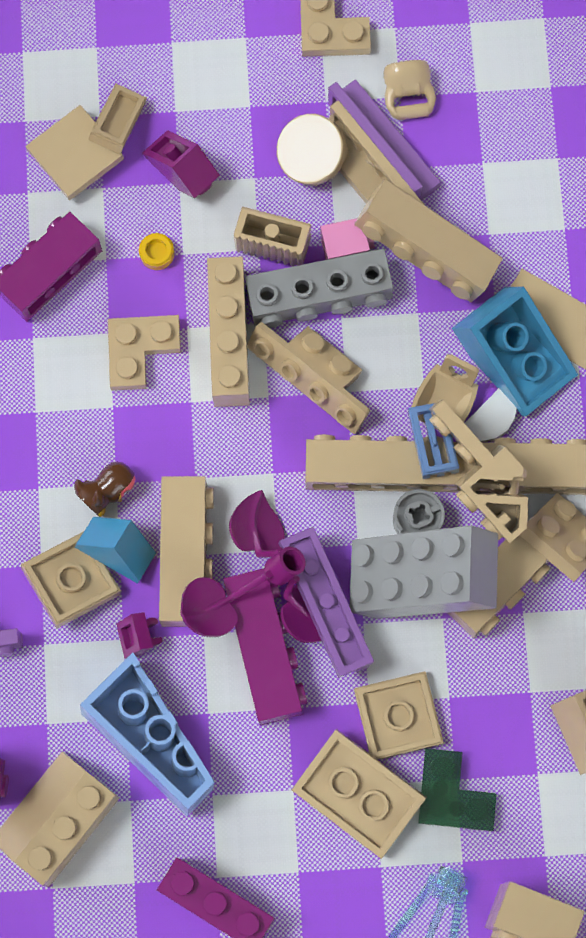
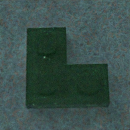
[418,748,497,832]

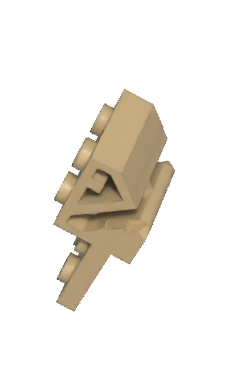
[429,400,528,543]

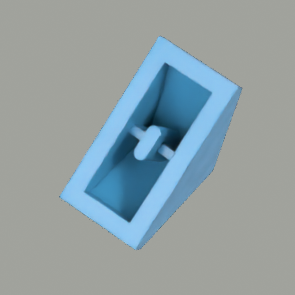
[75,517,156,584]

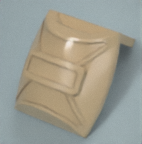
[411,354,479,437]

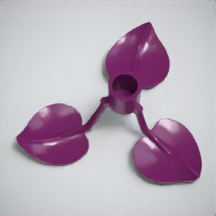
[180,490,322,643]

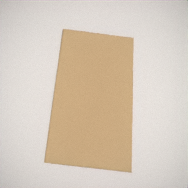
[511,269,586,370]

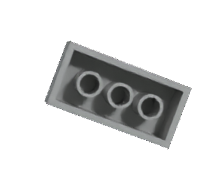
[350,525,498,619]

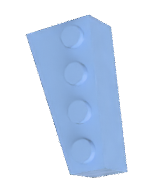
[80,653,214,816]

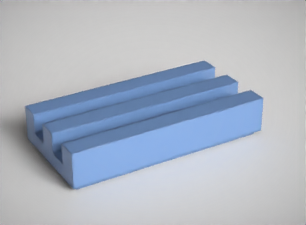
[408,403,459,479]

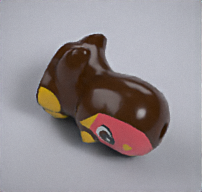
[74,461,135,517]

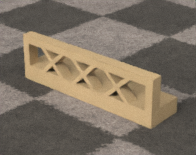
[328,100,424,205]

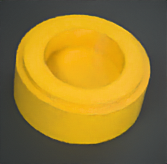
[139,233,175,270]

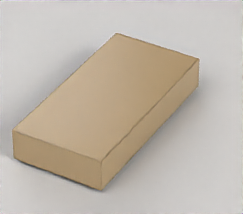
[88,83,147,154]

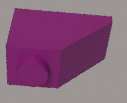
[142,130,220,199]

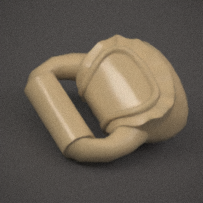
[384,60,436,120]

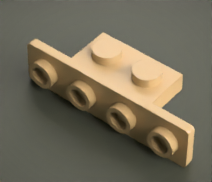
[247,322,370,434]

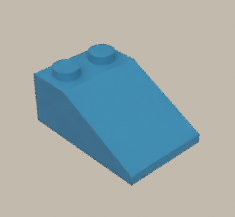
[452,287,578,417]

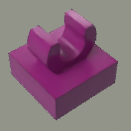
[116,612,163,659]

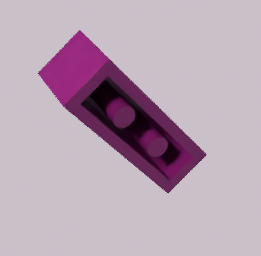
[0,211,103,322]
[157,857,275,938]

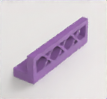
[328,79,441,201]
[278,527,374,678]

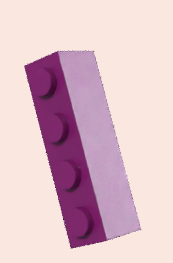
[223,568,308,726]

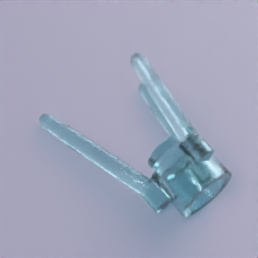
[389,866,468,938]

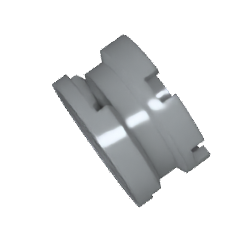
[393,489,445,534]

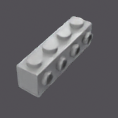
[245,249,393,328]

